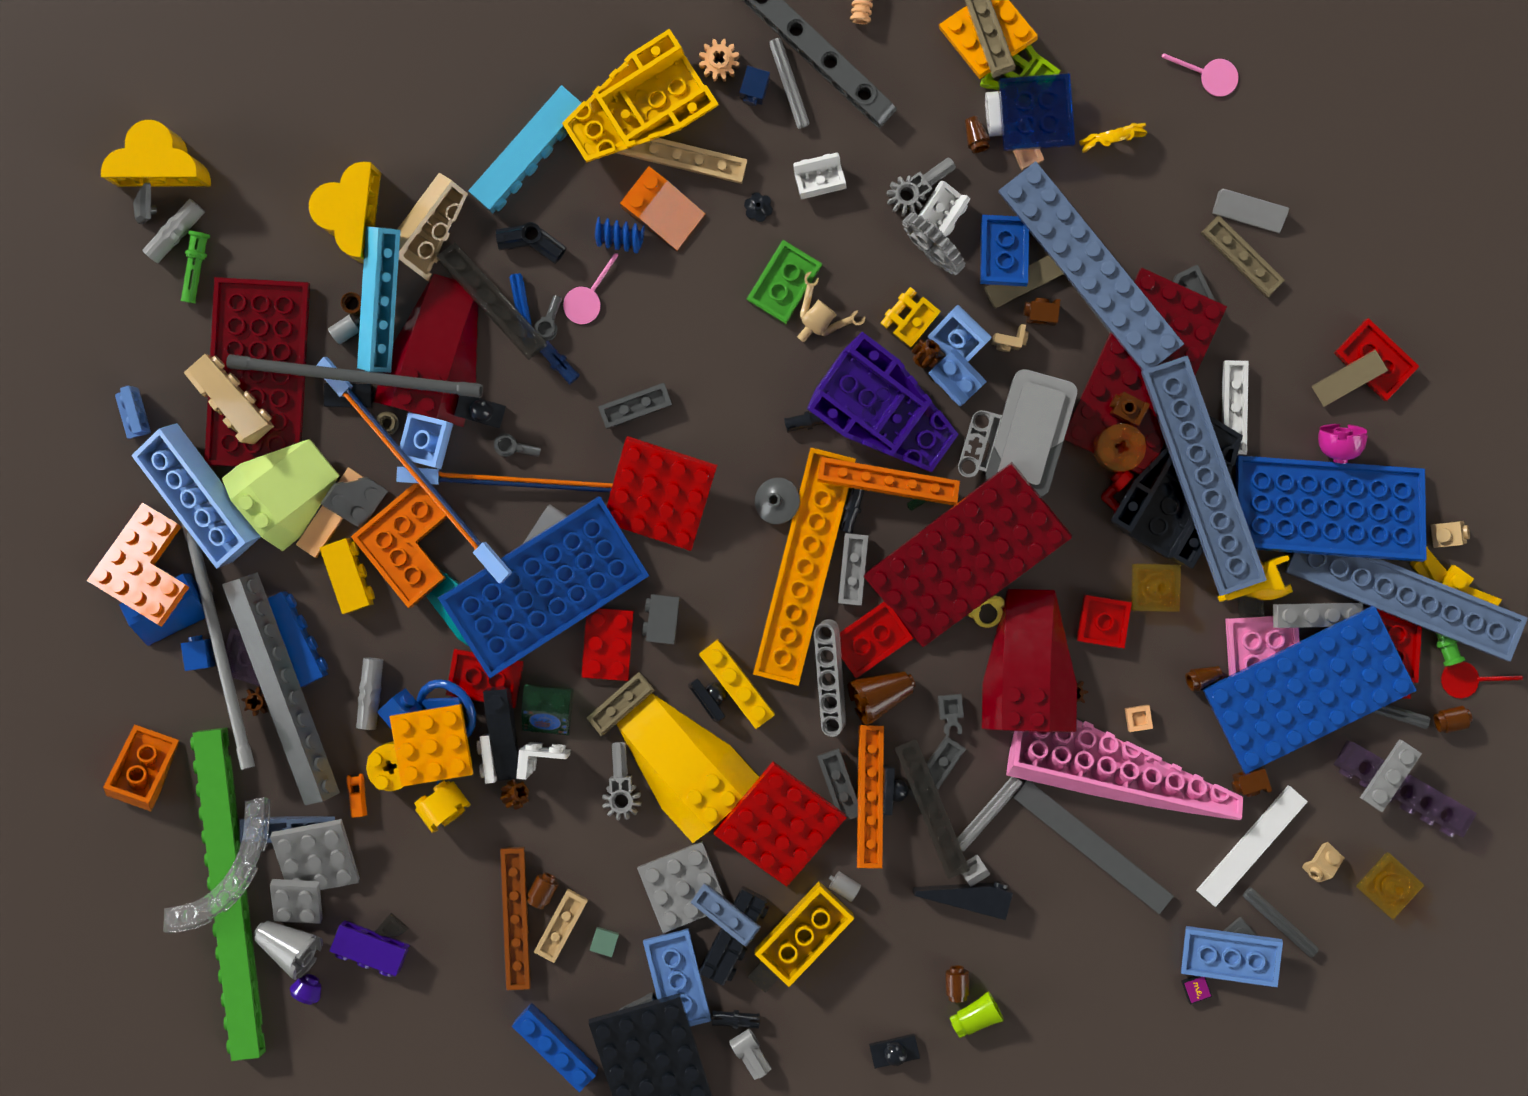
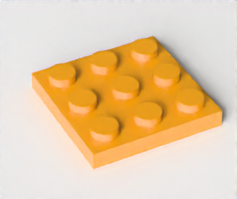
[939,0,1038,79]
[389,704,473,787]

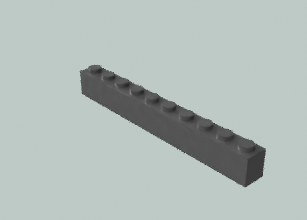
[222,572,340,805]

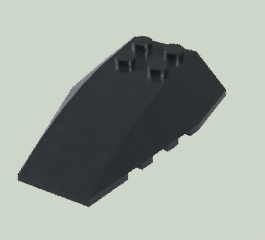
[1110,415,1243,569]

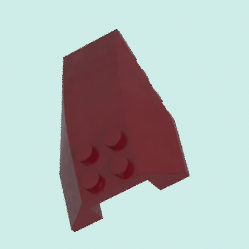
[373,274,479,427]
[982,589,1077,732]

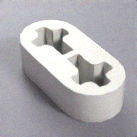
[985,91,1002,137]

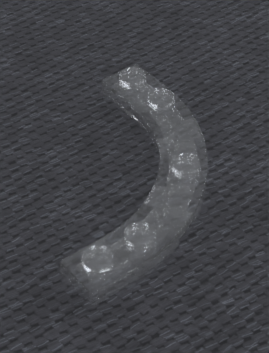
[163,797,270,934]

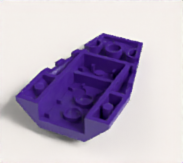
[807,332,959,472]

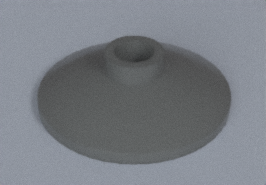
[755,478,800,524]

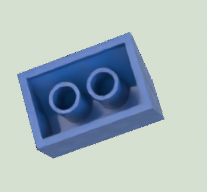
[119,573,205,646]

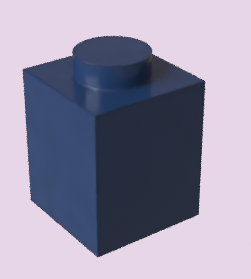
[739,66,770,106]

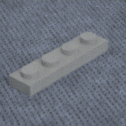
[1273,603,1363,628]

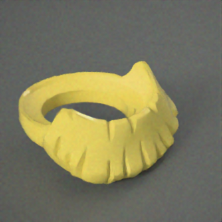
[967,596,1005,628]

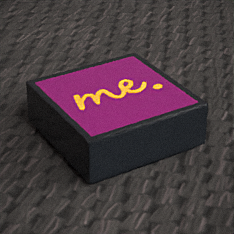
[1181,976,1212,1005]

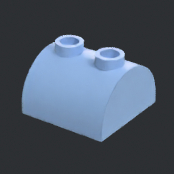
[927,305,992,361]
[396,412,453,469]

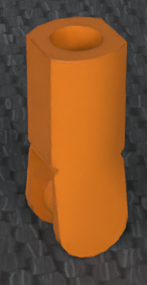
[347,773,367,818]

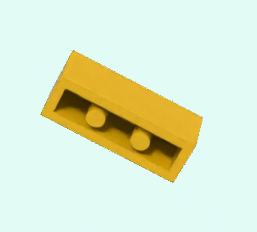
[319,538,375,614]

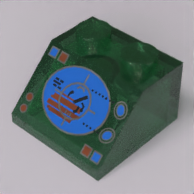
[521,684,574,735]

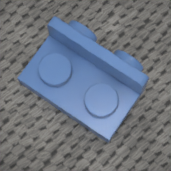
[929,348,987,406]
[115,386,151,439]

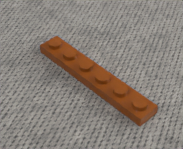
[500,847,531,990]

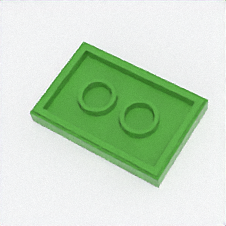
[746,240,823,324]

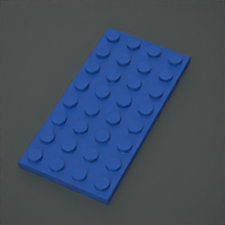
[1236,455,1427,562]
[438,496,649,678]
[1202,606,1417,774]

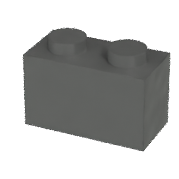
[642,594,680,644]

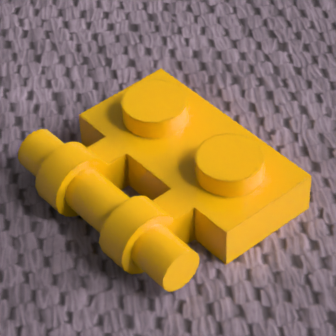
[880,287,941,348]

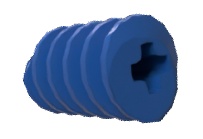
[595,217,645,253]

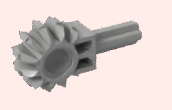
[886,158,956,216]
[602,742,642,820]

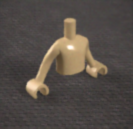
[797,271,865,342]

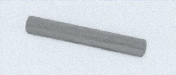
[770,38,809,129]
[954,777,1023,851]

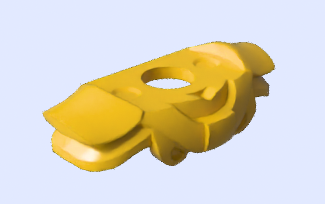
[1079,123,1147,153]

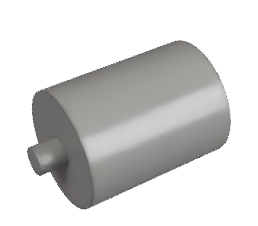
[328,314,360,345]
[829,871,861,902]

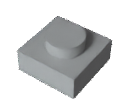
[958,854,990,887]

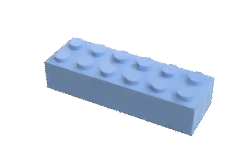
[131,423,261,569]

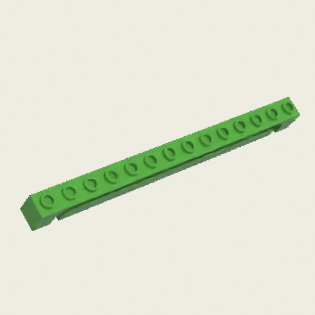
[190,727,266,1061]

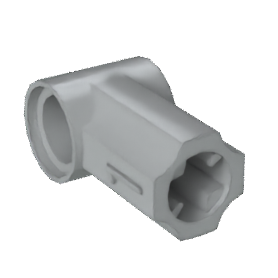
[729,1028,771,1080]

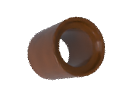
[341,292,361,316]

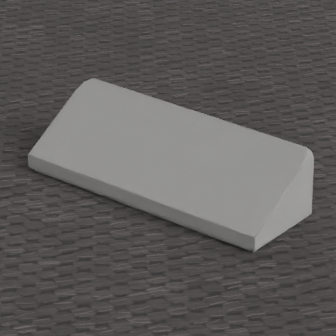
[1212,189,1289,233]

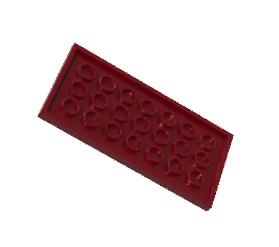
[1064,267,1227,475]
[204,277,310,466]
[863,462,1072,647]

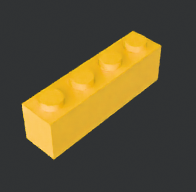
[699,639,775,729]

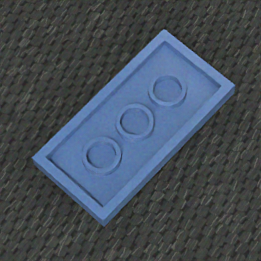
[1181,926,1283,987]
[643,928,712,1026]

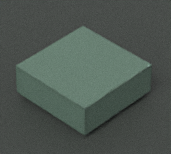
[590,927,619,957]

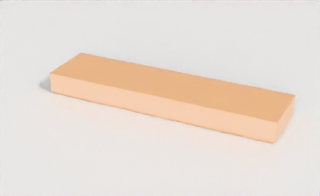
[296,467,363,558]

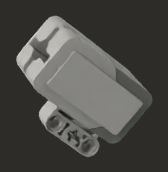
[958,369,1077,499]

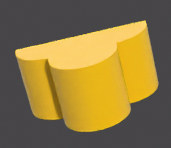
[101,120,211,187]
[309,162,381,264]

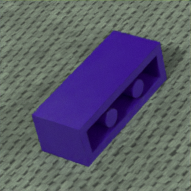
[330,920,410,977]

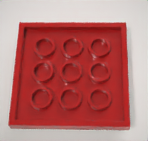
[607,436,718,551]
[714,761,846,887]

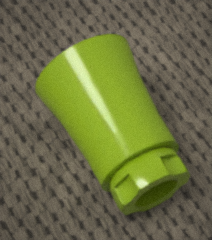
[950,991,1004,1038]

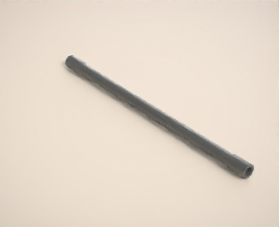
[226,354,483,398]

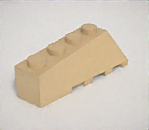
[397,173,468,281]
[184,354,274,445]

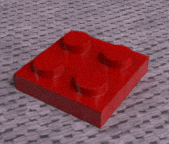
[1077,595,1132,649]

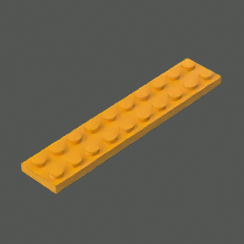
[753,448,856,686]

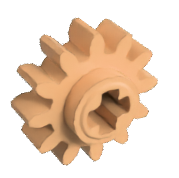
[699,39,740,82]

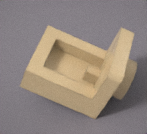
[991,324,1029,352]
[1431,521,1470,548]
[1302,842,1344,883]

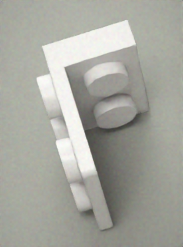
[516,742,571,780]

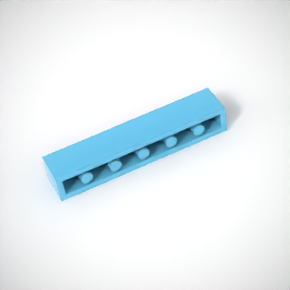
[468,85,581,214]
[357,226,400,373]

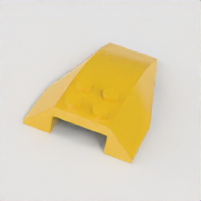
[562,29,719,162]
[616,693,759,843]

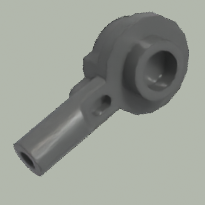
[534,295,562,341]
[494,434,541,457]

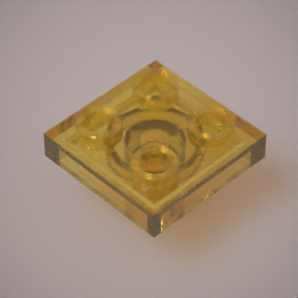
[1131,564,1181,612]
[1356,852,1424,919]

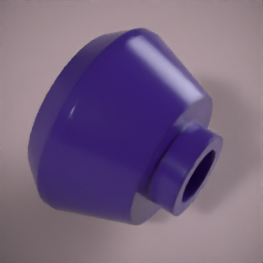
[290,974,321,1005]

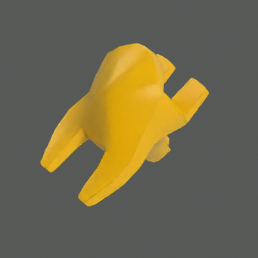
[1217,555,1293,602]

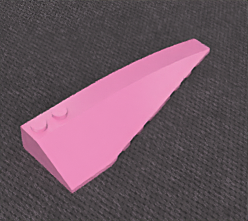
[1006,719,1243,820]

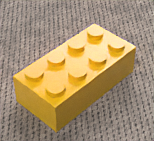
[755,881,854,987]

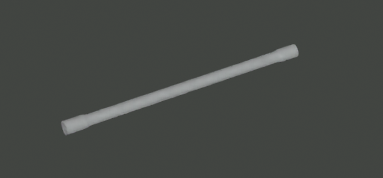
[181,522,255,770]

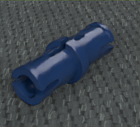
[538,340,580,385]

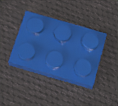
[980,215,1029,287]

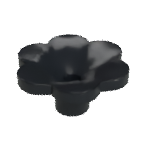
[744,192,773,222]

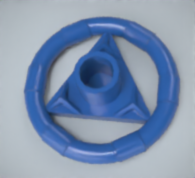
[416,679,476,738]

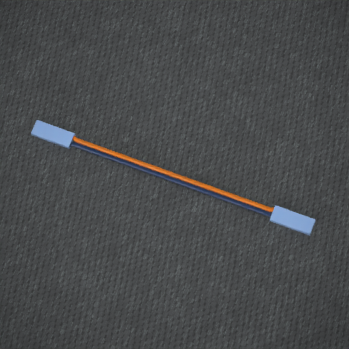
[316,357,512,584]
[396,467,613,493]

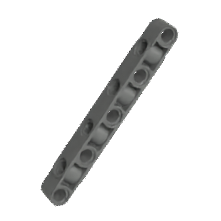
[742,0,897,128]

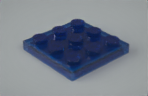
[998,73,1075,151]

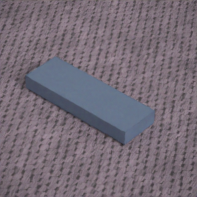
[690,883,761,947]

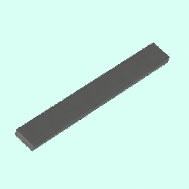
[1013,780,1174,914]

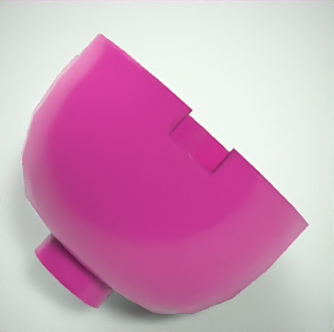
[1318,424,1368,464]

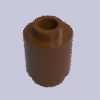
[1434,706,1473,733]
[527,872,559,910]
[945,965,970,1003]

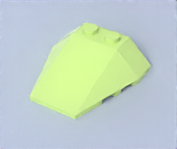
[222,439,340,551]

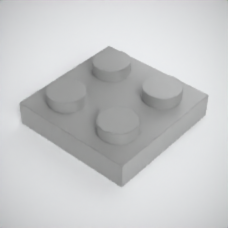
[270,879,323,924]

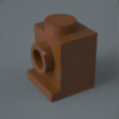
[1024,298,1061,326]
[1109,392,1150,427]
[1231,767,1272,797]

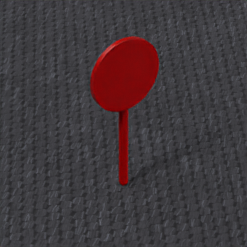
[1441,661,1524,698]

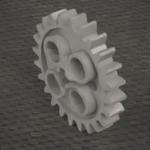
[902,212,966,275]

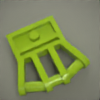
[980,45,1061,110]

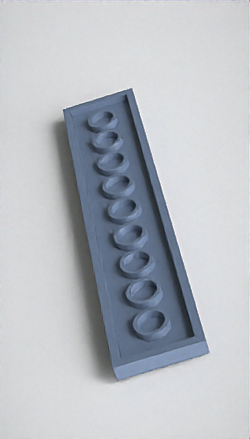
[998,161,1184,371]
[1141,355,1267,596]
[1285,553,1528,662]

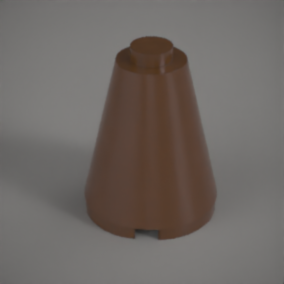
[847,671,916,725]

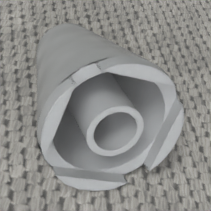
[254,921,323,980]

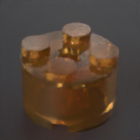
[1093,424,1146,472]

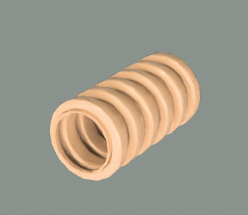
[850,0,873,24]

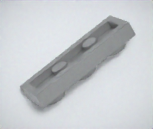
[838,533,868,605]
[1360,739,1422,812]

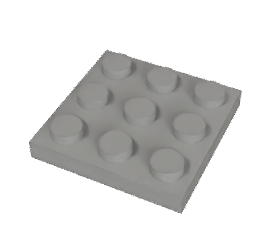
[270,819,360,890]
[637,841,725,933]

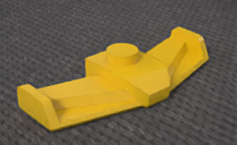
[1409,546,1502,606]

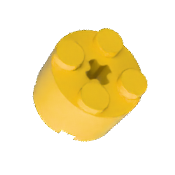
[366,741,404,791]
[414,780,471,833]

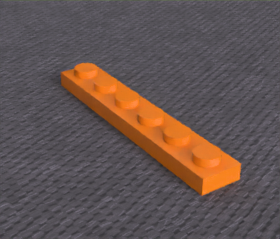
[817,457,960,505]
[857,725,884,868]

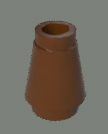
[965,116,991,153]
[1185,666,1223,691]

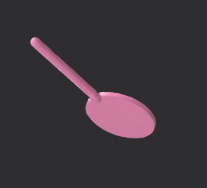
[1162,54,1238,97]
[563,253,618,324]

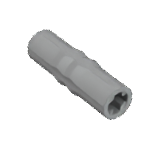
[142,198,205,263]
[356,657,383,730]

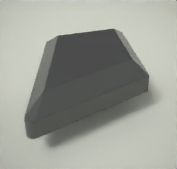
[133,183,157,224]

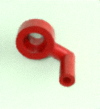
[1101,469,1134,512]

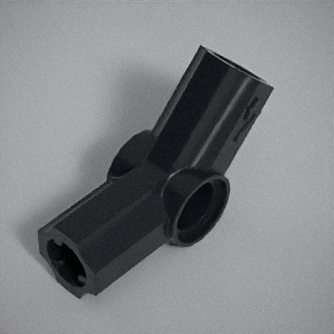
[496,222,567,264]

